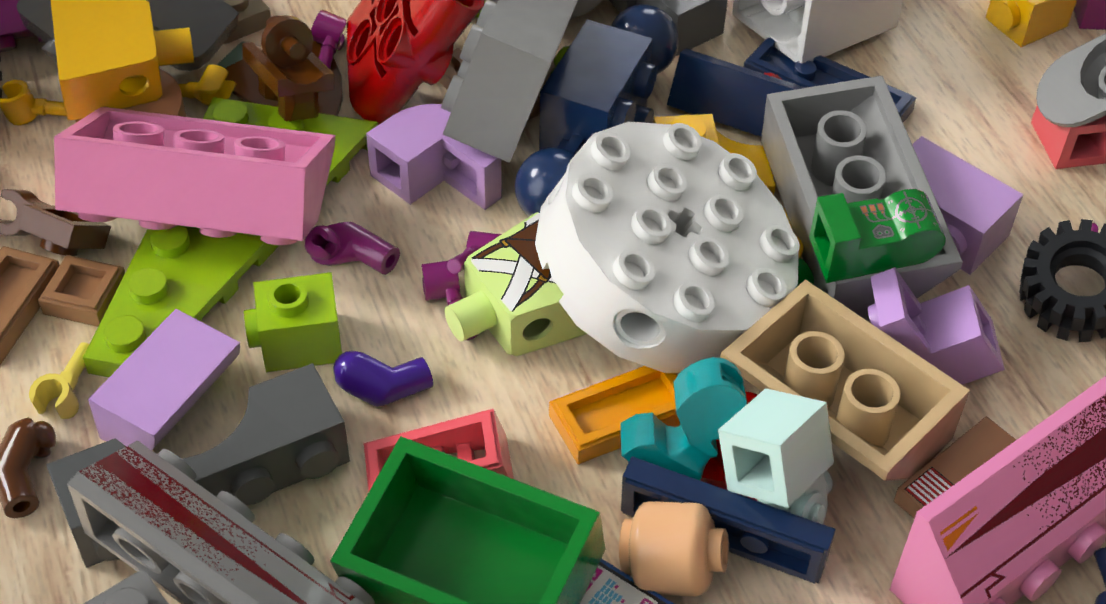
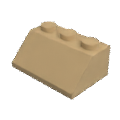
[720,280,970,481]

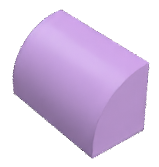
[88,309,240,450]

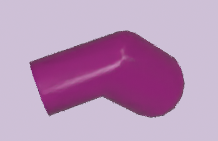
[305,222,400,275]

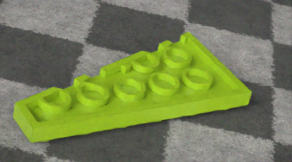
[83,97,378,377]

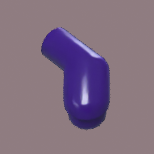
[333,350,433,407]

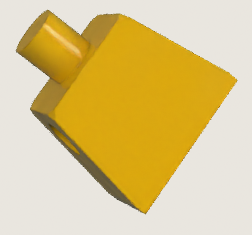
[51,0,194,121]

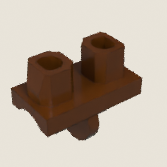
[242,15,334,121]

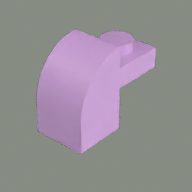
[366,104,502,210]
[868,267,1005,385]

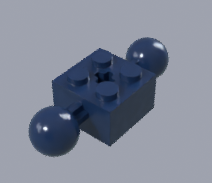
[515,4,679,216]

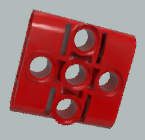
[347,0,485,125]

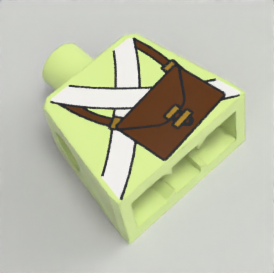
[444,212,587,356]

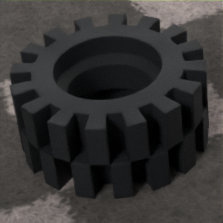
[1019,219,1106,342]

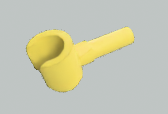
[29,342,89,419]

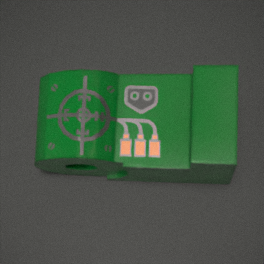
[809,189,946,283]

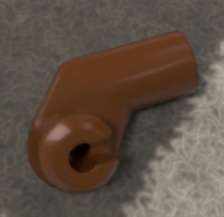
[0,417,56,518]

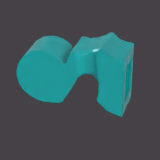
[620,357,747,481]

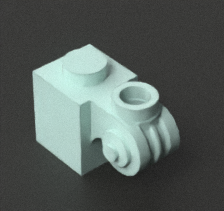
[718,388,834,524]

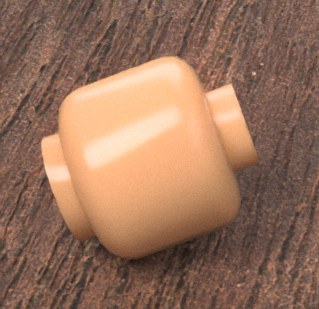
[619,501,729,597]

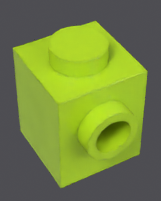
[244,272,342,373]

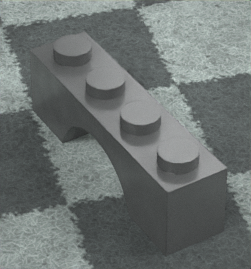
[46,363,350,568]

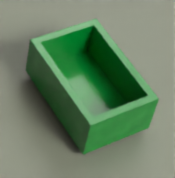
[330,436,606,604]

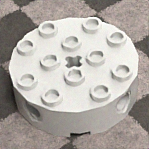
[535,122,800,373]

